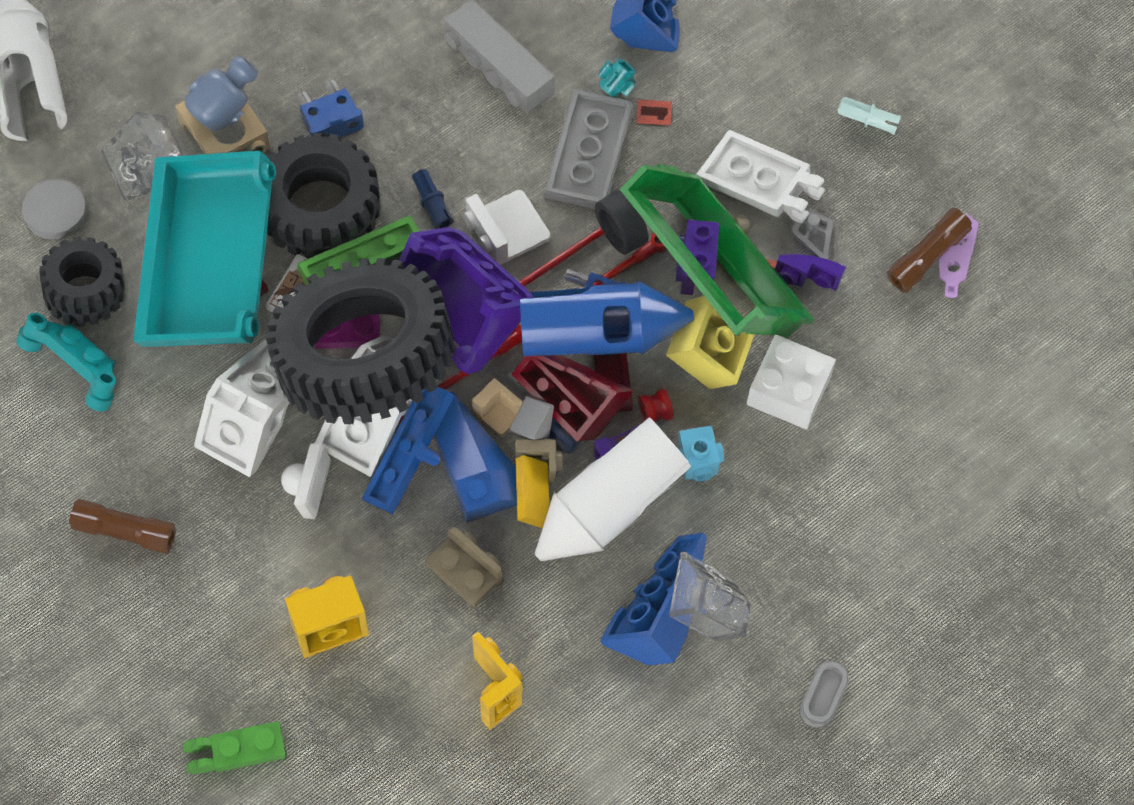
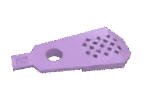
[937,214,979,298]

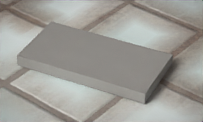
[544,89,634,209]

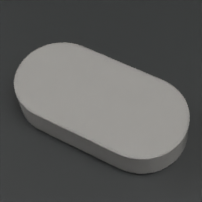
[800,661,849,728]

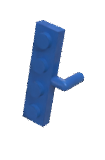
[362,387,454,515]

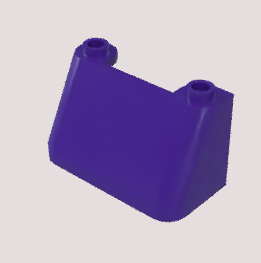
[399,228,533,374]

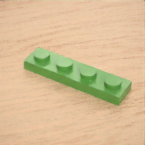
[297,215,419,286]

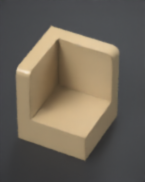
[472,378,523,437]

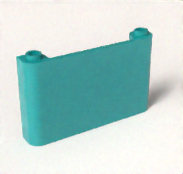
[133,151,276,347]

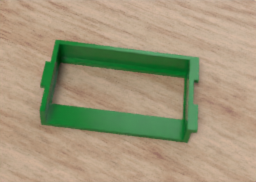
[620,163,815,339]

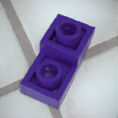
[775,254,846,291]

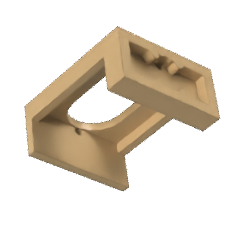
[175,100,270,154]

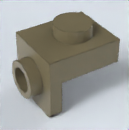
[515,437,563,482]

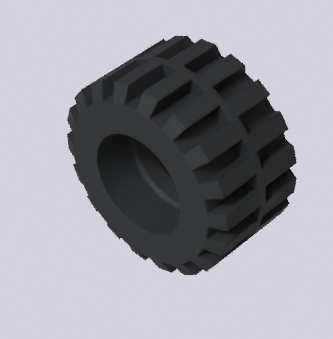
[39,237,125,326]

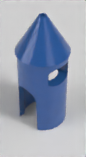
[520,281,694,356]

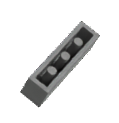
[444,0,555,114]

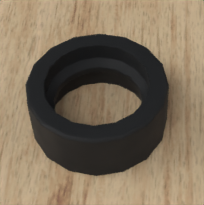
[595,190,649,255]

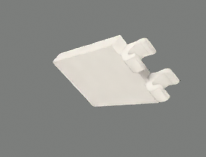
[696,130,825,223]

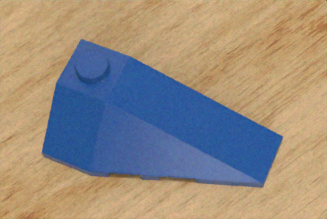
[434,391,517,523]
[600,532,707,665]

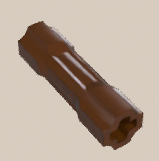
[887,208,973,293]
[69,499,176,554]

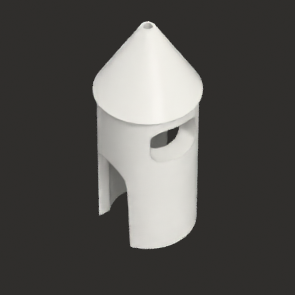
[0,0,67,141]
[535,417,691,561]

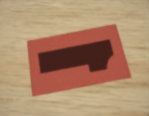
[637,99,672,125]

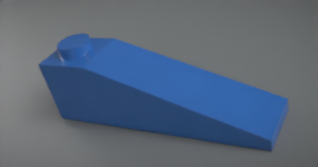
[610,0,680,52]

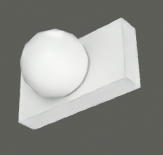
[281,443,331,519]

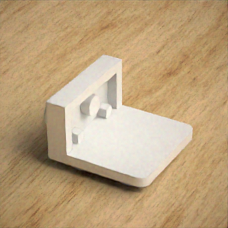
[463,190,550,265]

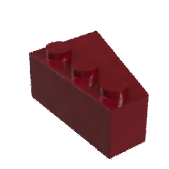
[511,355,634,442]

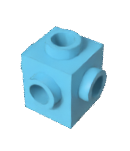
[677,425,724,481]

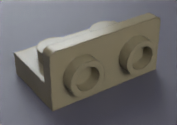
[425,526,503,609]

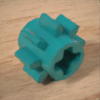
[598,59,636,97]

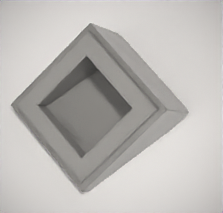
[510,396,554,440]

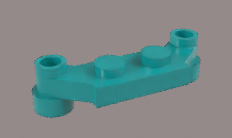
[16,313,116,412]

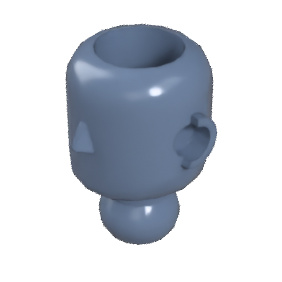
[185,55,258,131]

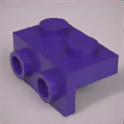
[675,220,719,295]

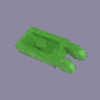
[183,721,286,774]

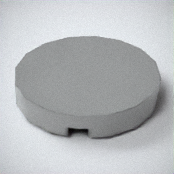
[21,179,87,239]

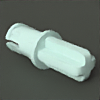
[838,97,901,135]

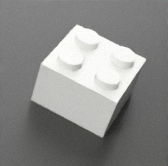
[746,334,836,430]

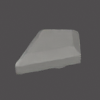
[790,207,833,259]

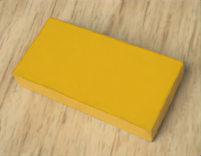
[515,455,549,528]

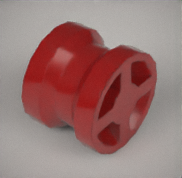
[638,388,674,423]

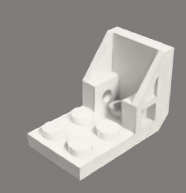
[315,334,435,477]
[194,339,290,477]

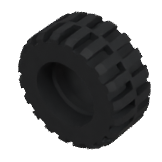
[267,133,380,259]

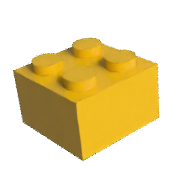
[285,575,369,658]

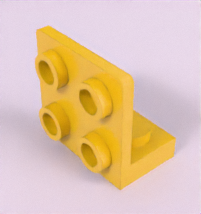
[472,631,523,730]

